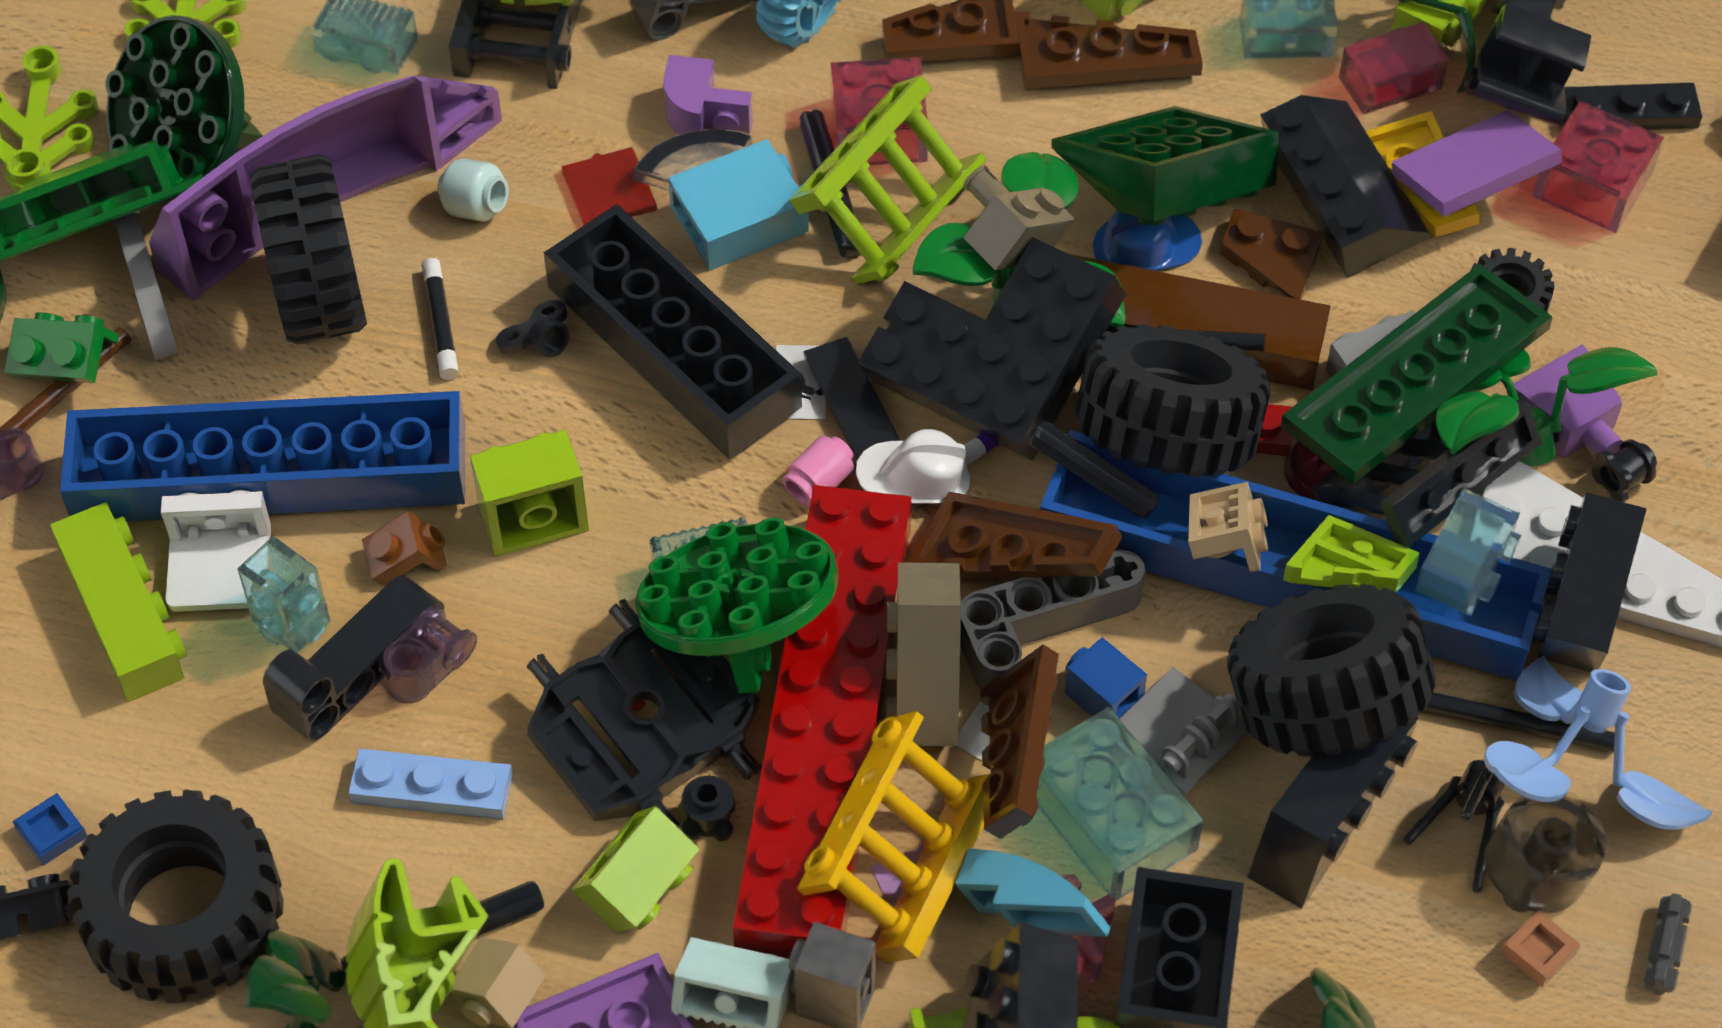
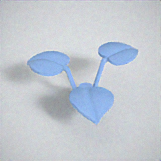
[1484,656,1713,830]

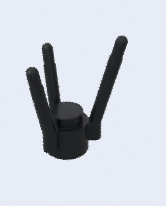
[1403,760,1505,893]

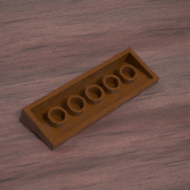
[1070,254,1331,390]

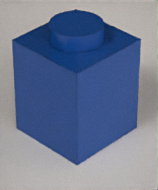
[1065,637,1147,730]

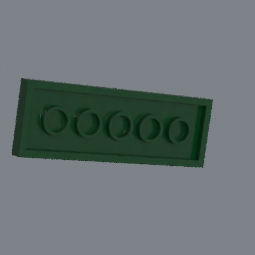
[1281,264,1553,484]

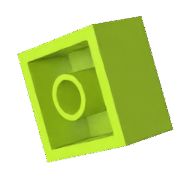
[470,429,589,557]

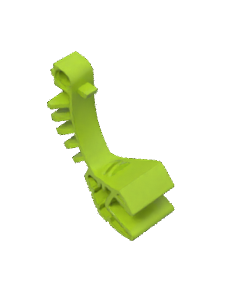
[346,858,488,1028]

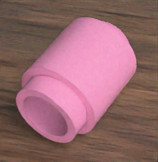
[782,435,854,507]

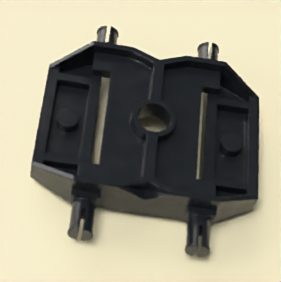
[527,599,762,827]

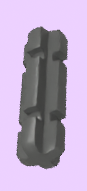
[1644,893,1692,995]

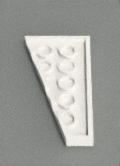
[1469,461,1722,648]

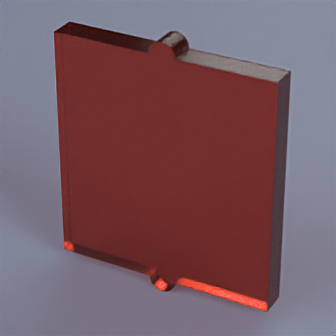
[561,147,657,226]

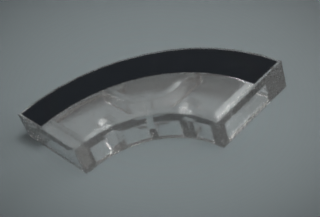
[633,129,752,191]

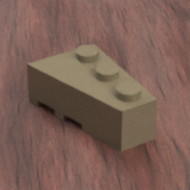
[886,563,961,746]

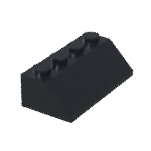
[1260,95,1430,277]

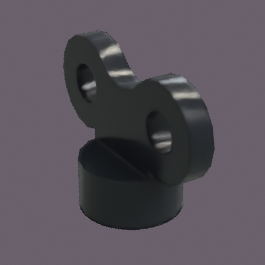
[496,300,570,357]

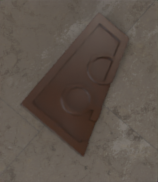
[882,0,1019,65]

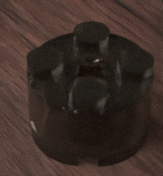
[1484,795,1607,913]

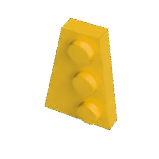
[1366,111,1480,238]

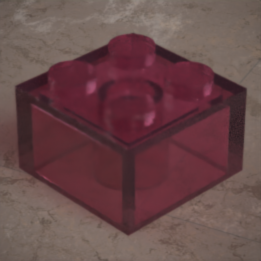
[831,57,928,165]
[1532,101,1664,233]

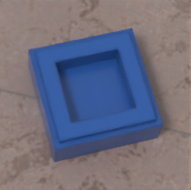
[12,793,87,866]

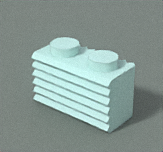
[671,937,794,1028]

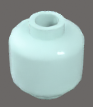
[437,158,509,222]

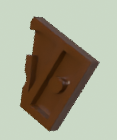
[1220,208,1323,300]

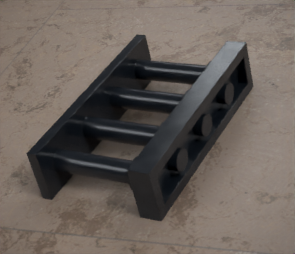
[448,0,582,89]
[1312,400,1541,547]

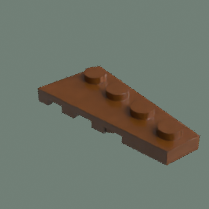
[1014,11,1203,89]

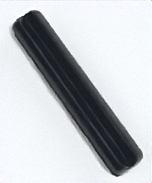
[1029,421,1159,519]

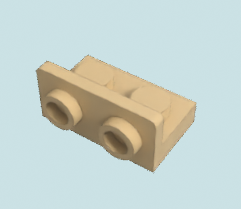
[1188,482,1268,573]

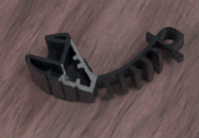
[1464,0,1592,127]

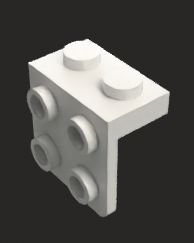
[161,490,271,612]

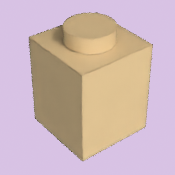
[451,936,546,1028]

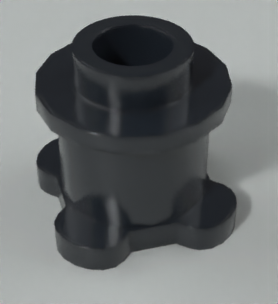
[1591,439,1657,502]
[681,775,736,841]

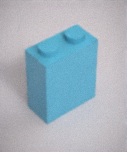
[668,139,809,271]

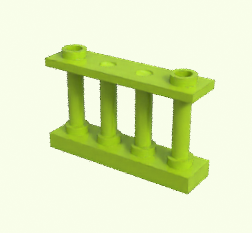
[788,75,987,285]

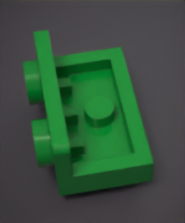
[4,312,119,383]

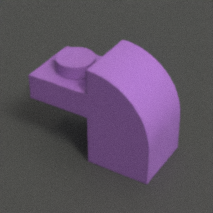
[664,55,753,144]

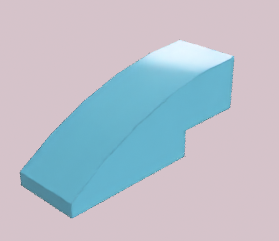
[955,848,1111,937]

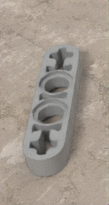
[114,212,179,361]

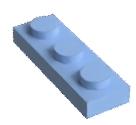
[348,748,513,820]

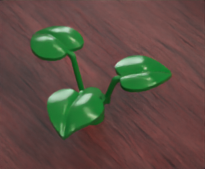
[913,152,1126,327]
[1436,347,1658,466]

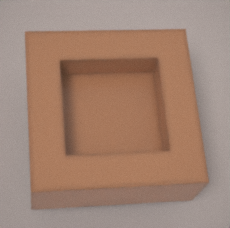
[1501,910,1580,988]

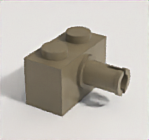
[963,165,1075,270]

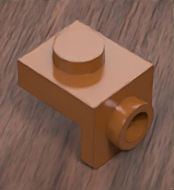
[362,511,447,586]

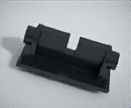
[0,873,73,940]

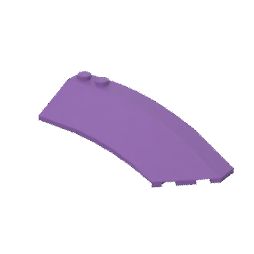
[149,75,502,301]

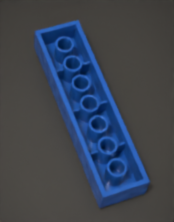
[60,391,465,522]

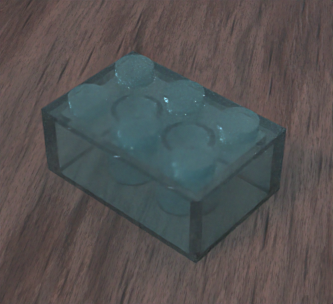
[1036,707,1204,902]

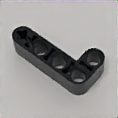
[263,575,444,741]

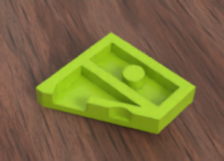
[1283,515,1420,593]

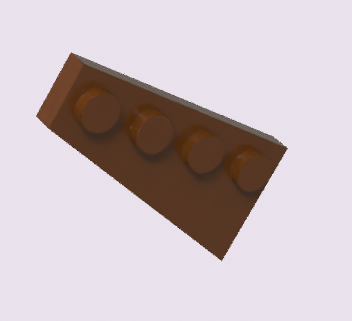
[906,491,1122,578]
[980,644,1059,839]

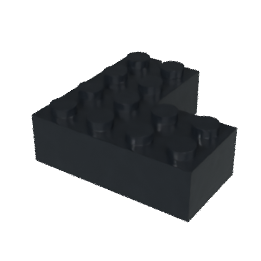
[857,237,1126,461]

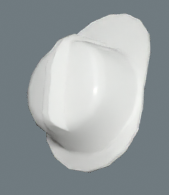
[856,429,970,505]

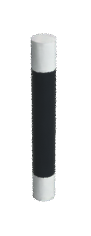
[422,258,459,380]

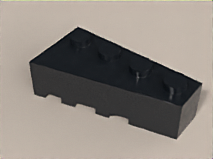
[1247,717,1419,909]

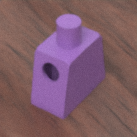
[1513,344,1623,457]

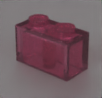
[1339,22,1449,115]

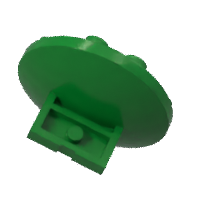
[635,517,839,694]

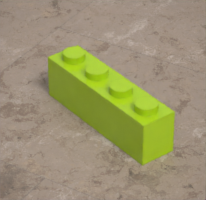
[50,502,187,702]

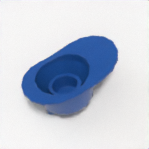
[1093,210,1202,271]

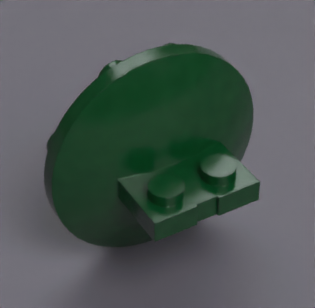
[105,15,263,200]

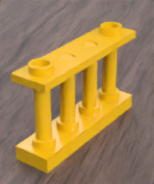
[797,711,990,963]

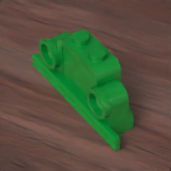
[0,140,203,262]

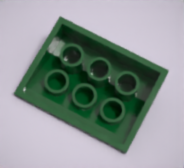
[1051,106,1279,225]

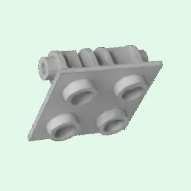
[1107,667,1248,795]

